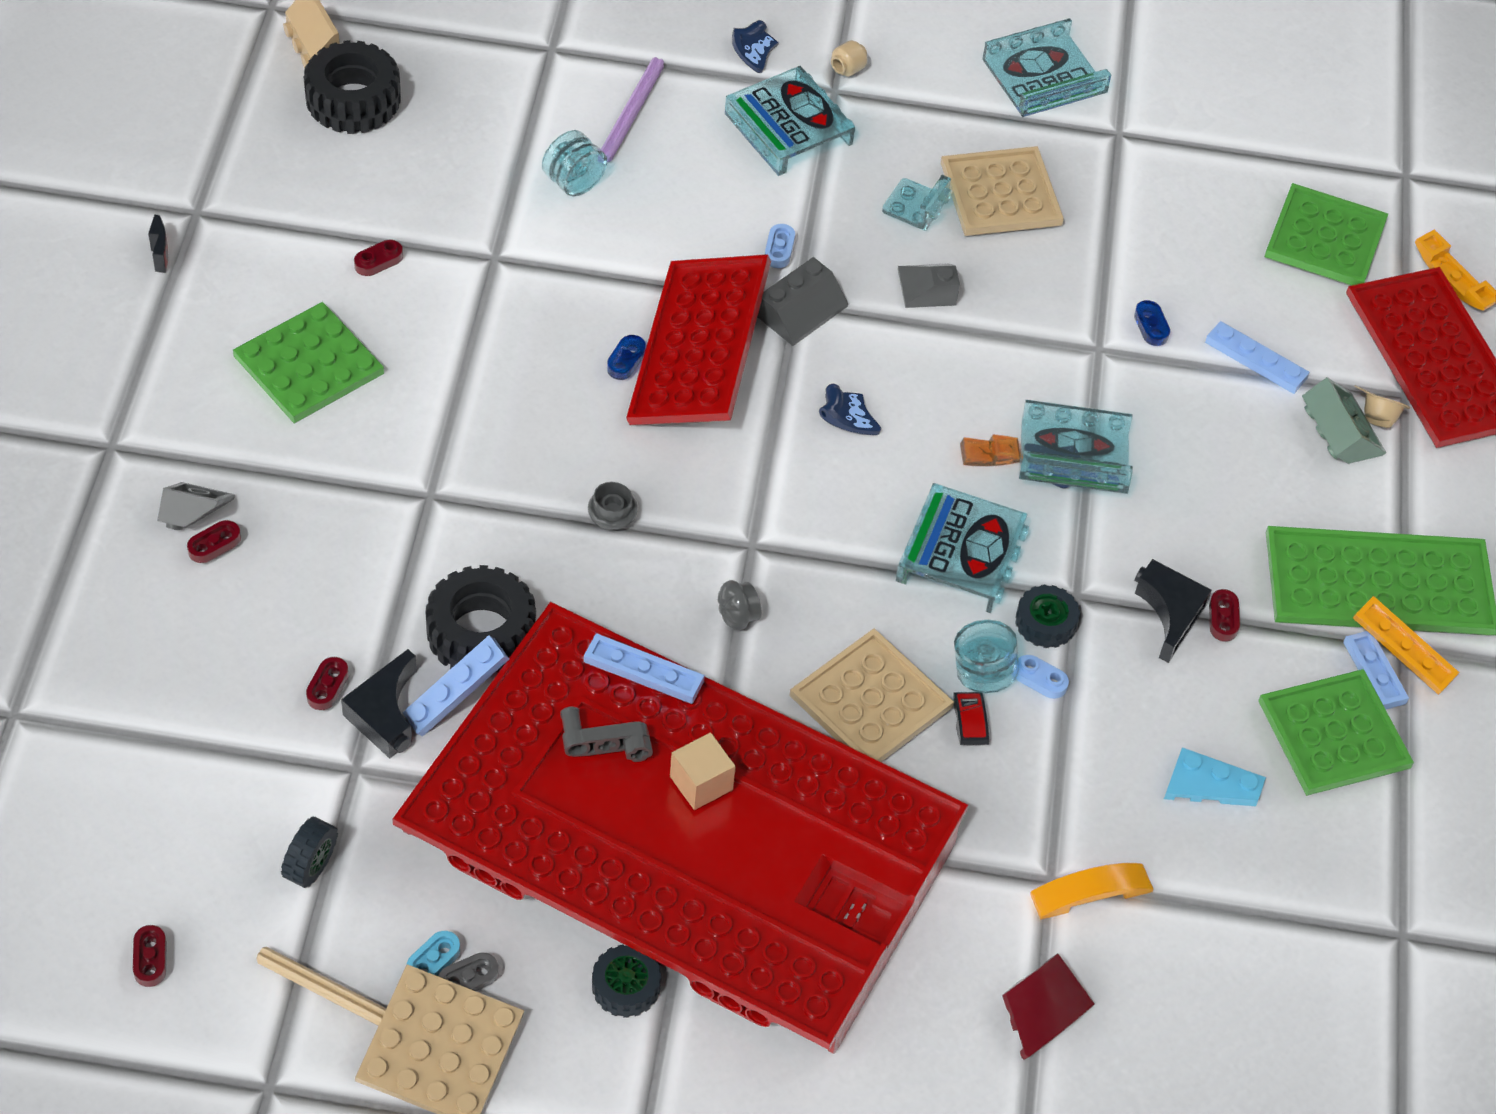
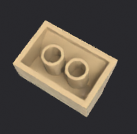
[283,0,339,68]

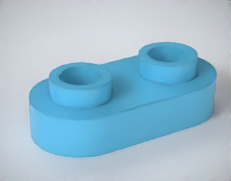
[406,931,460,976]

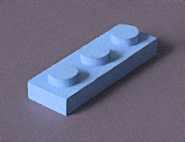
[1343,631,1409,709]

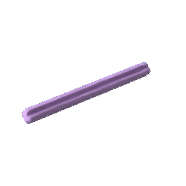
[599,57,664,162]

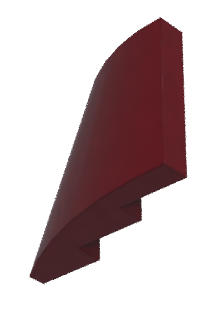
[1002,953,1095,1060]

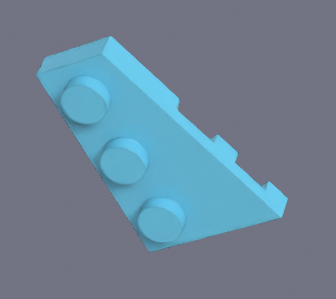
[1164,747,1266,806]

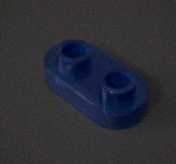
[1134,300,1170,346]
[607,335,646,380]

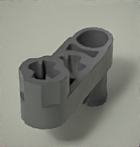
[560,707,653,762]

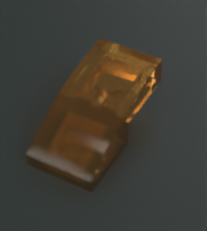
[960,434,1021,466]

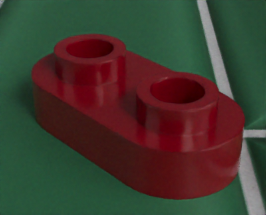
[354,240,403,276]
[187,520,241,563]
[1209,589,1240,642]
[306,657,349,710]
[133,925,167,987]

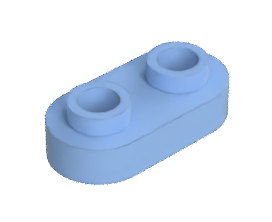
[765,224,795,268]
[1014,655,1069,699]

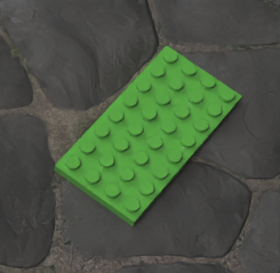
[1266,526,1496,635]

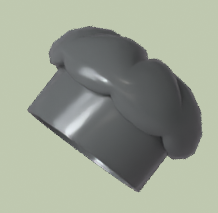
[588,482,638,530]
[717,580,762,630]

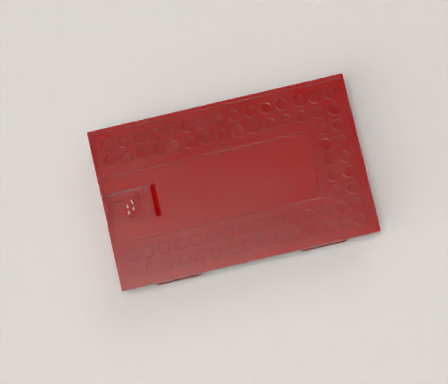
[392,601,968,1054]

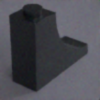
[1134,559,1212,663]
[341,649,417,759]

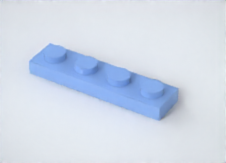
[1205,321,1310,394]
[584,633,705,704]
[402,635,509,737]

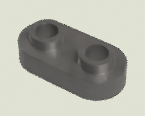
[439,952,498,991]

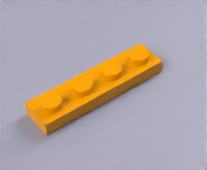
[1353,596,1460,695]

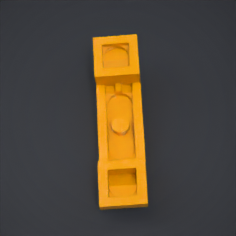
[1415,229,1496,311]
[1030,863,1154,920]

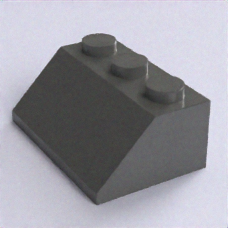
[757,257,848,346]

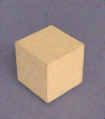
[670,732,735,810]

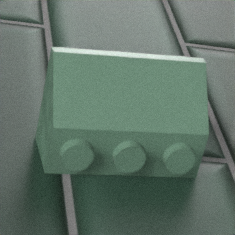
[1302,377,1386,464]

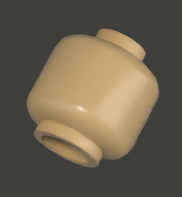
[831,40,867,77]

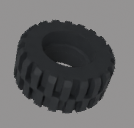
[303,40,401,134]
[425,565,536,677]

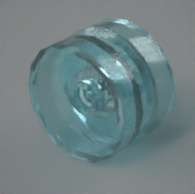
[542,130,607,197]
[954,619,1019,693]

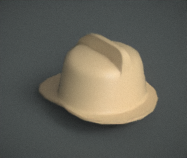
[1355,385,1410,428]

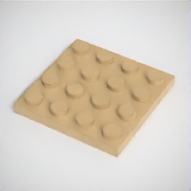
[941,146,1064,236]
[789,628,954,762]
[355,964,524,1114]

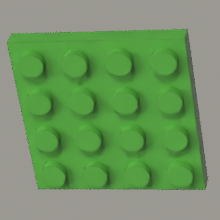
[1264,183,1388,285]
[233,301,384,424]
[1258,669,1414,796]

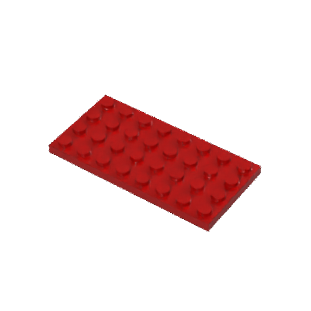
[626,254,771,425]
[1346,267,1496,448]

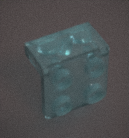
[882,175,952,231]

